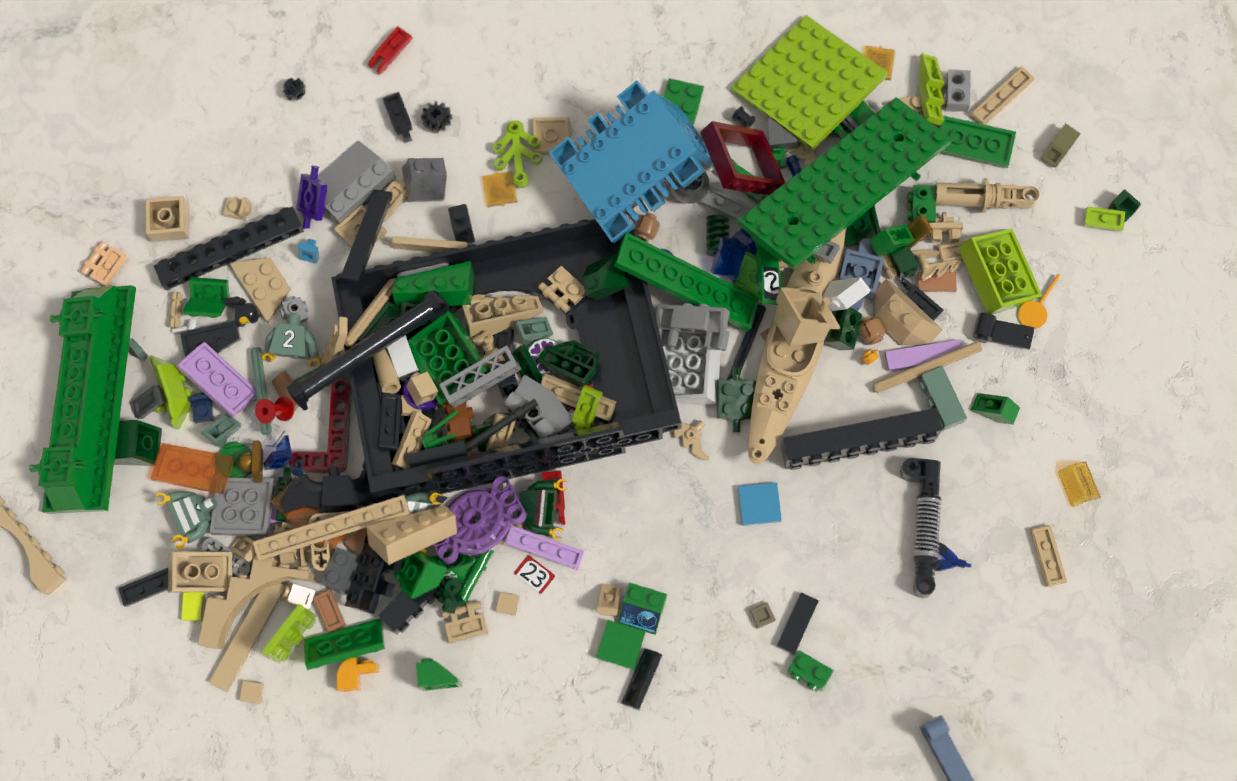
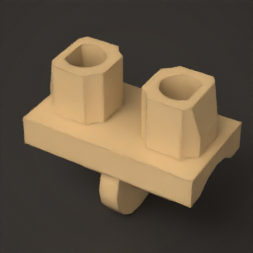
[929,212,963,243]

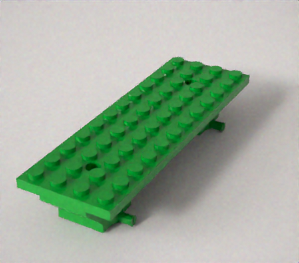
[738,97,952,270]
[29,285,136,514]

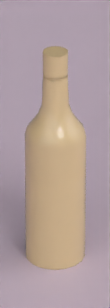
[372,348,401,394]

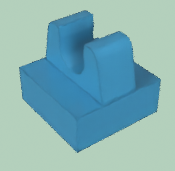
[298,239,319,264]

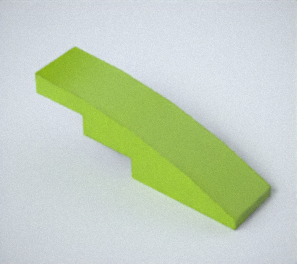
[919,53,945,125]

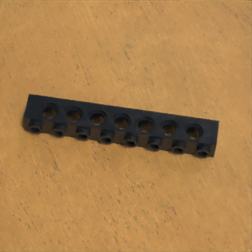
[153,206,304,291]

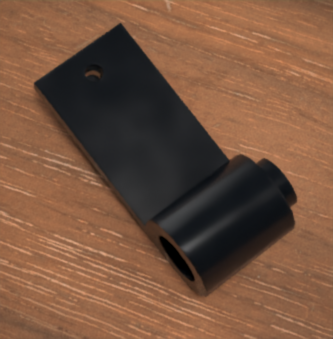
[973,313,1035,350]

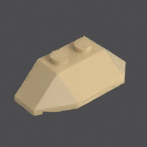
[873,278,943,345]

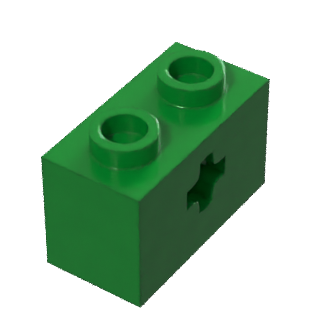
[869,225,915,257]

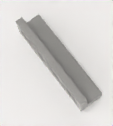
[439,345,522,408]

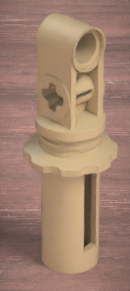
[935,178,1040,213]

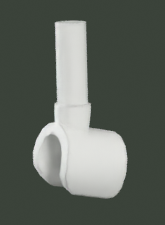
[172,320,199,333]

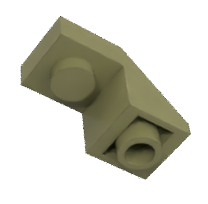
[1041,123,1081,168]

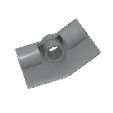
[504,375,573,439]

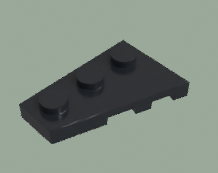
[180,321,241,357]

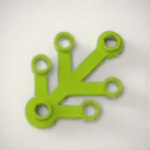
[492,120,543,188]

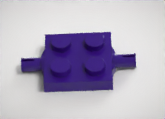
[296,165,327,229]

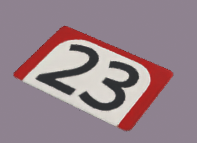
[514,555,555,594]

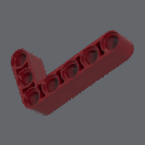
[288,378,352,473]

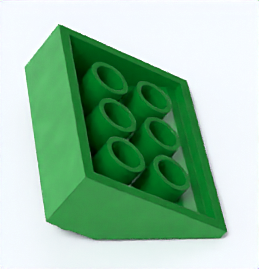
[408,311,491,405]

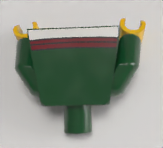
[517,479,568,540]

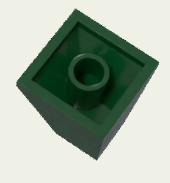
[582,252,629,301]

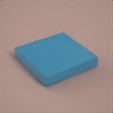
[738,483,782,526]

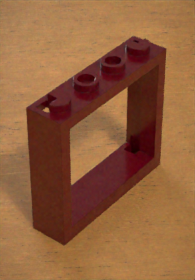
[700,121,785,195]

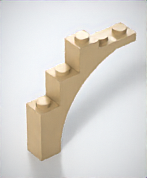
[198,556,315,650]

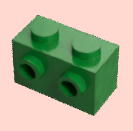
[907,185,936,223]

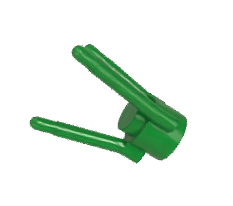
[421,410,467,449]

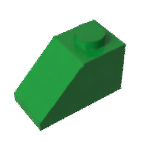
[971,393,1020,425]

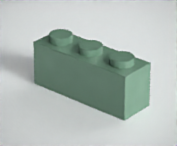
[918,366,967,431]

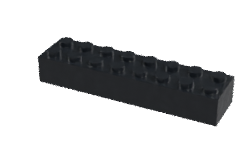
[780,408,942,470]

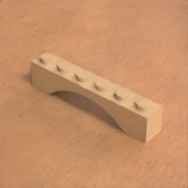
[0,496,66,596]

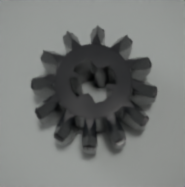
[421,101,453,133]

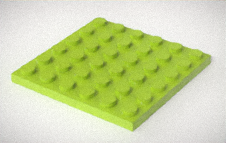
[731,15,888,151]

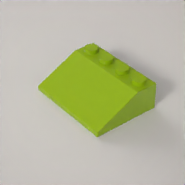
[958,228,1042,315]

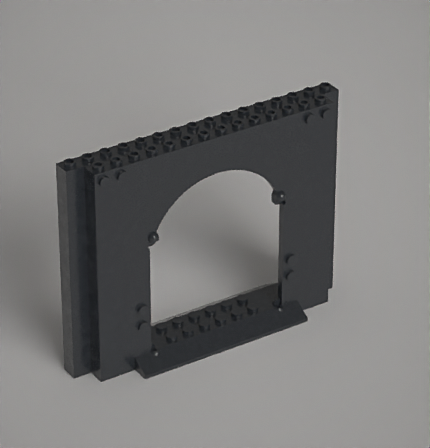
[331,213,682,498]

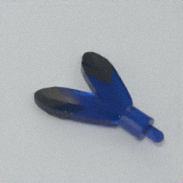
[934,542,971,572]

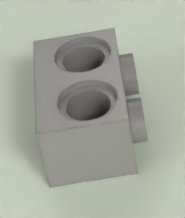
[943,69,971,112]

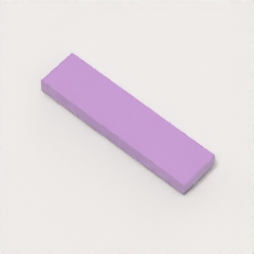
[885,339,962,371]
[504,525,584,570]

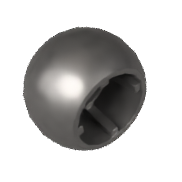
[669,171,710,204]

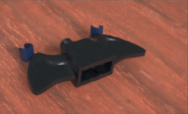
[282,460,394,513]

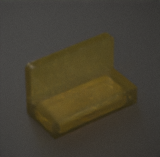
[1058,461,1101,507]

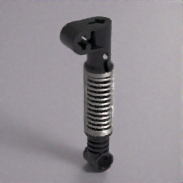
[900,458,942,598]

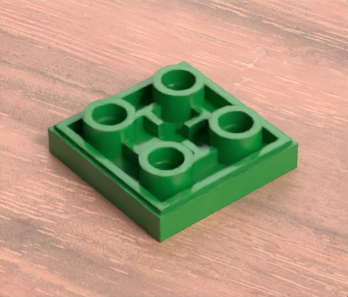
[596,620,646,670]

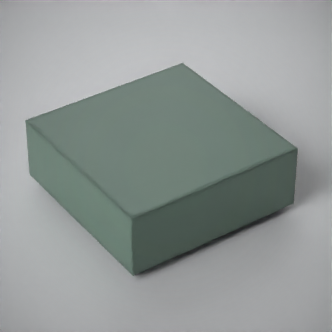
[129,338,148,360]

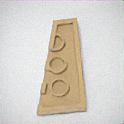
[321,317,348,389]

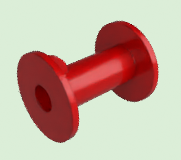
[255,396,295,424]

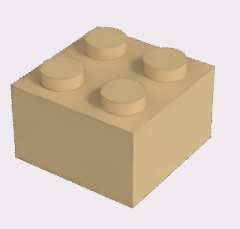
[146,196,189,242]

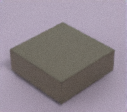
[749,602,776,629]

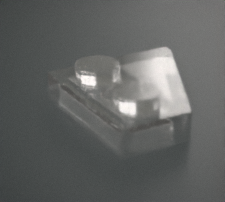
[231,410,285,447]

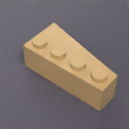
[366,505,457,564]

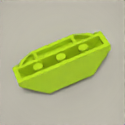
[149,355,193,430]

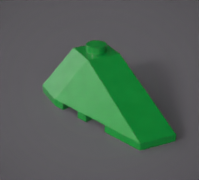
[394,551,447,598]

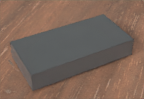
[132,385,165,419]

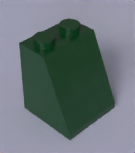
[114,420,162,466]

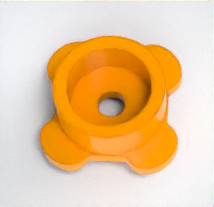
[860,348,879,365]

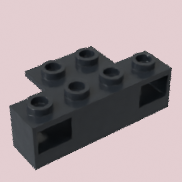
[345,535,403,614]

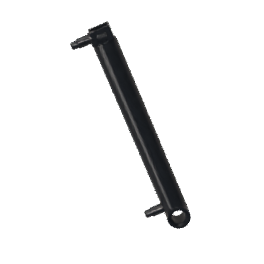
[286,291,449,411]

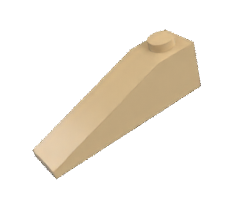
[461,294,543,340]

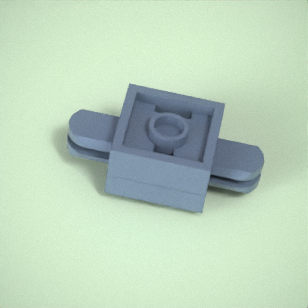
[839,238,884,311]

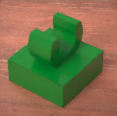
[771,148,786,169]

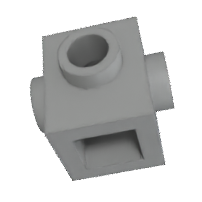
[279,296,308,324]

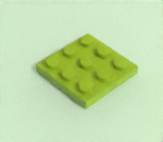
[261,603,317,663]

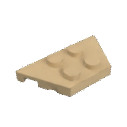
[230,258,291,323]

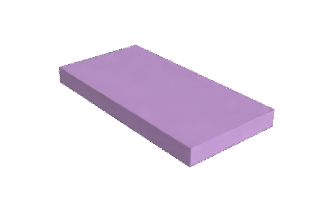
[176,342,257,419]

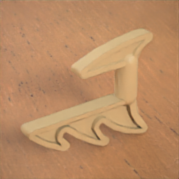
[912,250,961,281]

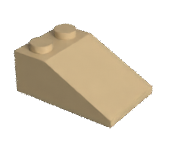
[168,552,232,593]

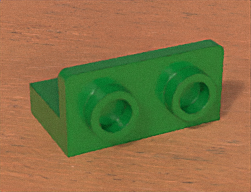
[787,650,834,692]

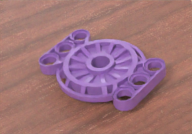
[433,476,527,564]

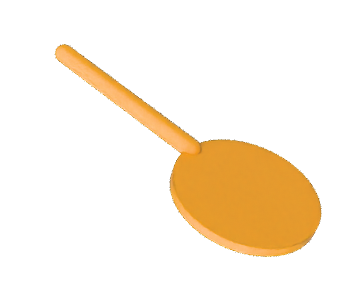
[1018,274,1060,329]

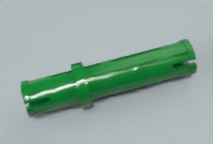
[459,546,494,603]

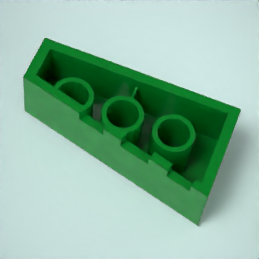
[392,261,474,308]

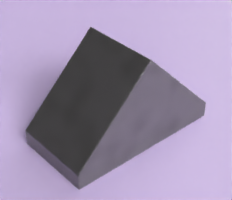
[768,118,800,150]

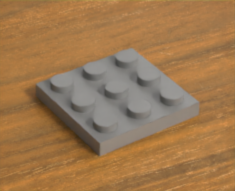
[209,477,276,536]

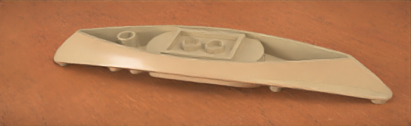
[748,228,846,464]

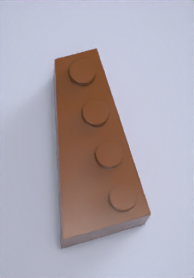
[443,399,475,444]

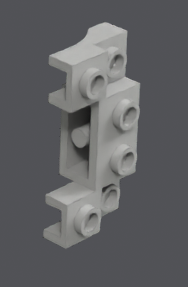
[656,303,730,351]

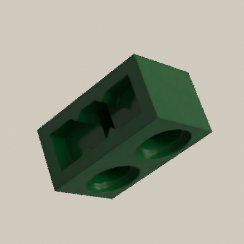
[825,307,862,350]

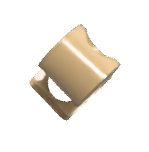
[472,331,505,369]

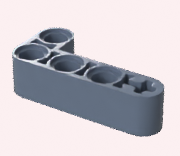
[920,715,974,781]

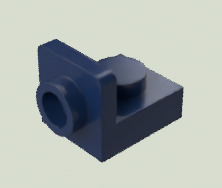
[189,392,214,424]

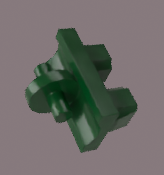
[436,578,464,614]

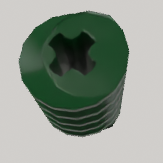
[706,215,730,257]

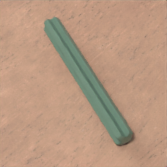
[251,347,272,435]

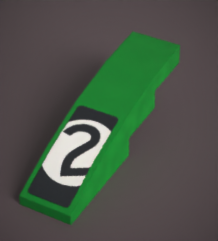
[755,242,780,305]

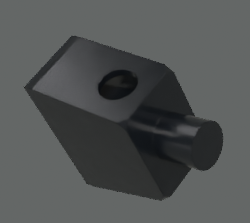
[448,204,475,244]

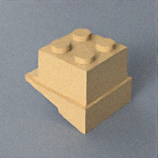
[773,287,840,347]

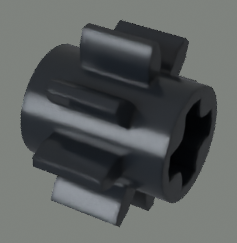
[283,78,306,101]

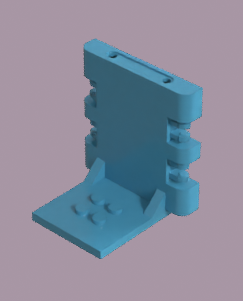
[549,80,715,243]

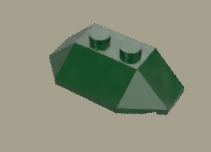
[535,340,600,388]

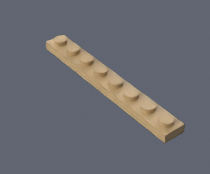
[253,495,411,561]

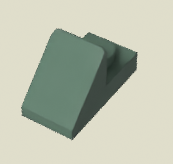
[515,317,553,346]
[201,413,241,448]

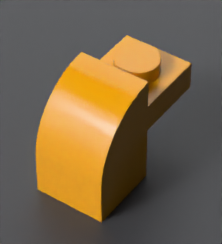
[337,657,379,692]

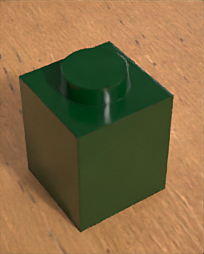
[890,246,919,279]

